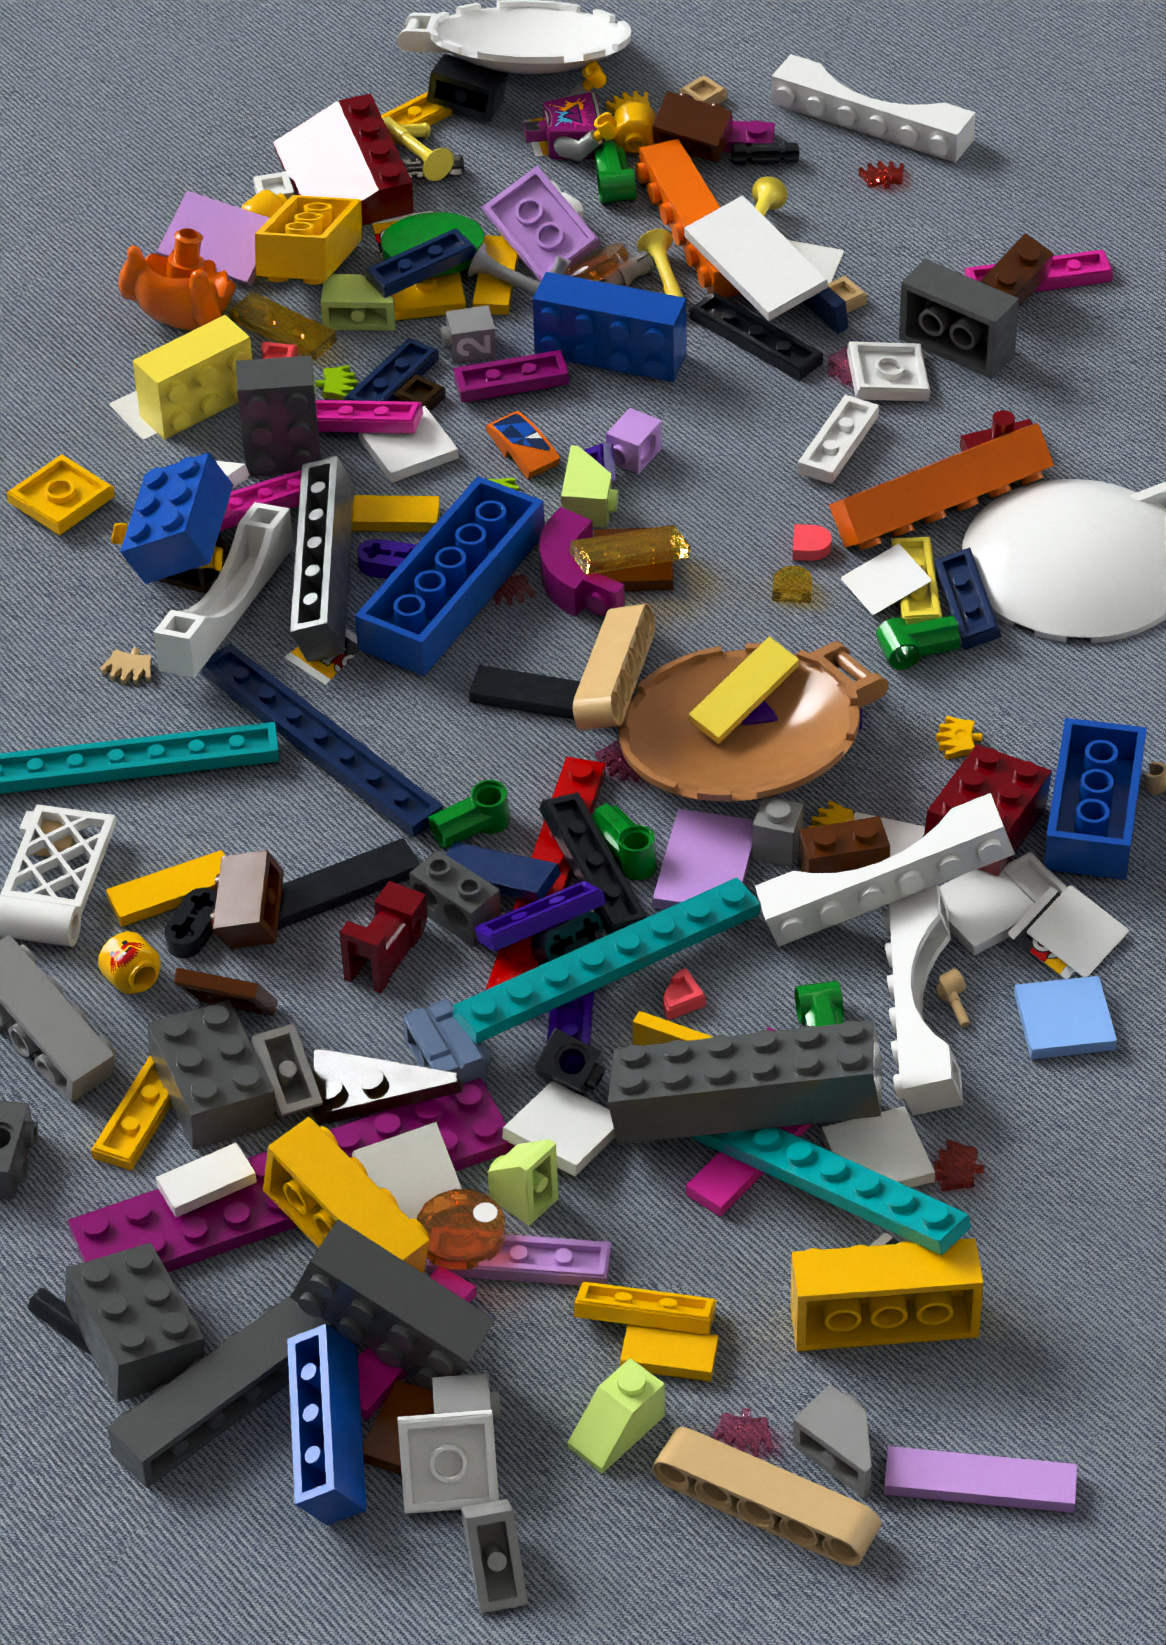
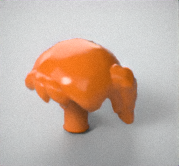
[118,228,236,330]

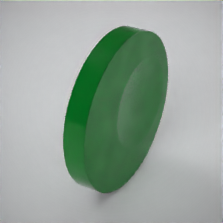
[381,212,485,277]

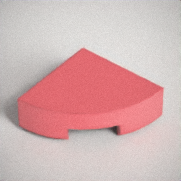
[261,342,298,359]
[663,968,706,1021]

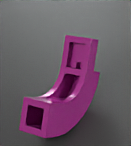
[539,507,625,617]

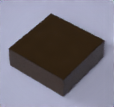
[393,374,446,412]

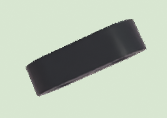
[164,887,217,958]
[531,911,604,964]

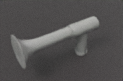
[468,243,571,296]

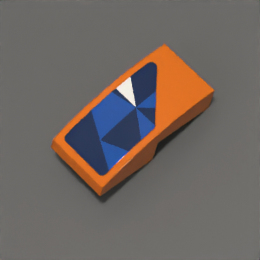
[485,411,561,480]

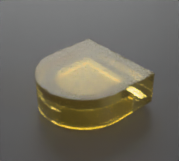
[772,566,812,603]

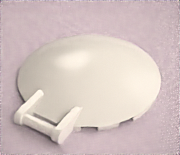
[397,0,631,74]
[962,479,1166,643]

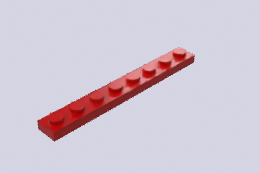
[485,756,606,990]

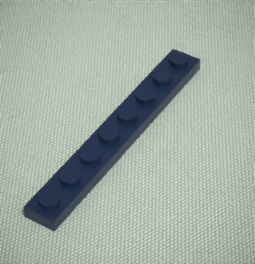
[201,643,443,838]

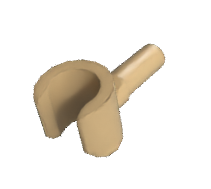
[1144,762,1166,794]
[936,969,971,1028]

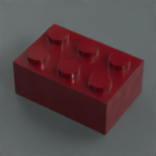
[924,744,1052,876]

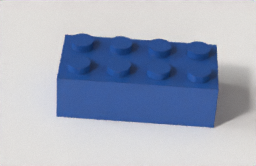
[532,272,687,382]
[1044,718,1147,880]

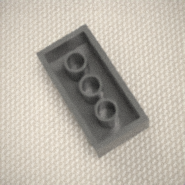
[290,1219,495,1391]

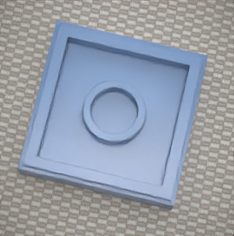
[1014,976,1117,1060]

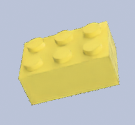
[132,315,253,440]

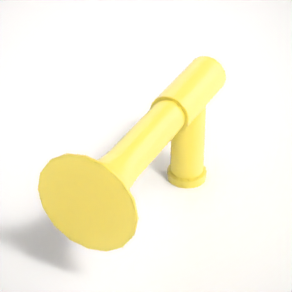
[383,117,454,181]
[752,177,788,217]
[637,229,688,313]

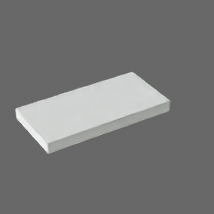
[684,195,828,321]

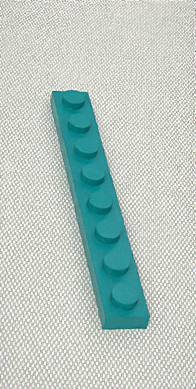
[0,722,280,794]
[453,877,761,1044]
[689,1127,972,1255]

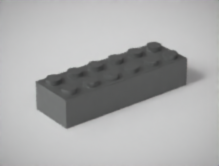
[608,1020,882,1144]

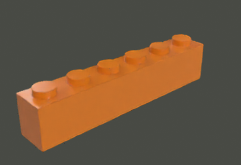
[635,139,741,298]
[829,423,1054,550]

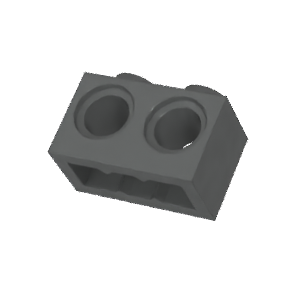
[409,850,501,947]

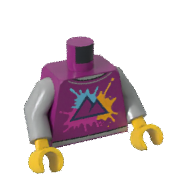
[524,61,617,161]

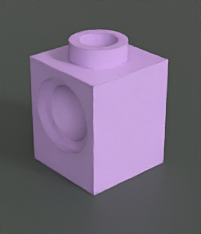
[606,408,662,474]

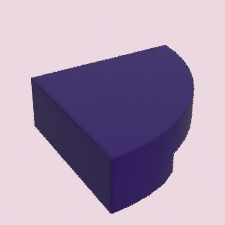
[584,443,616,482]

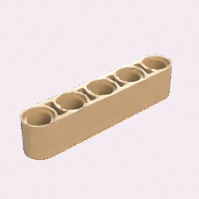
[573,603,655,731]
[652,1427,882,1566]

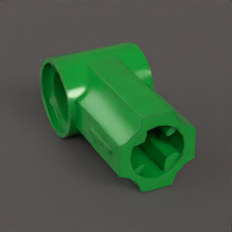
[594,142,636,203]
[876,616,961,670]
[428,780,510,848]
[592,803,657,880]
[794,981,844,1027]

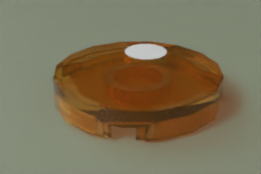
[564,243,629,281]
[417,1189,506,1270]

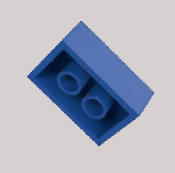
[120,452,233,584]

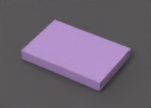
[481,165,601,282]
[157,191,270,287]
[653,808,754,910]

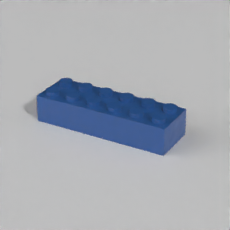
[355,476,545,676]

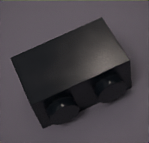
[426,54,508,121]

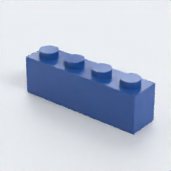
[287,1324,367,1526]

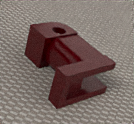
[339,881,428,994]

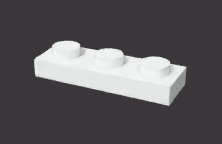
[798,395,879,484]

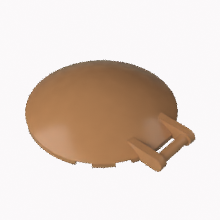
[618,641,889,802]

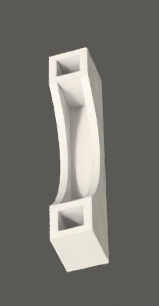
[771,54,975,163]
[153,502,294,678]
[755,793,1015,947]
[883,885,963,1116]

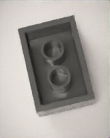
[899,259,1019,379]
[236,355,321,476]
[147,999,275,1149]
[65,1242,205,1402]

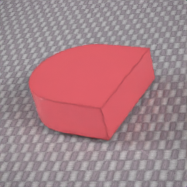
[792,524,832,561]

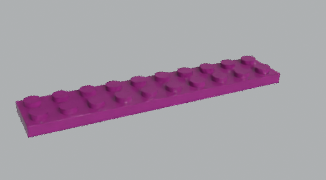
[68,1078,515,1272]

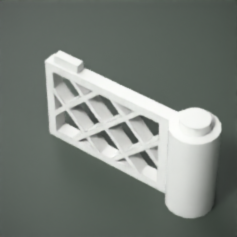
[0,804,116,947]

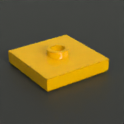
[391,272,466,321]
[7,454,115,536]

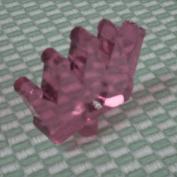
[827,347,853,385]
[595,740,640,783]
[711,1408,773,1457]

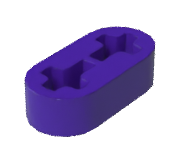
[357,539,416,579]

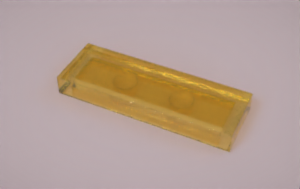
[230,291,337,360]
[569,525,691,575]

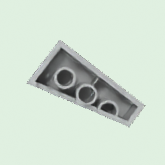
[0,934,115,1103]

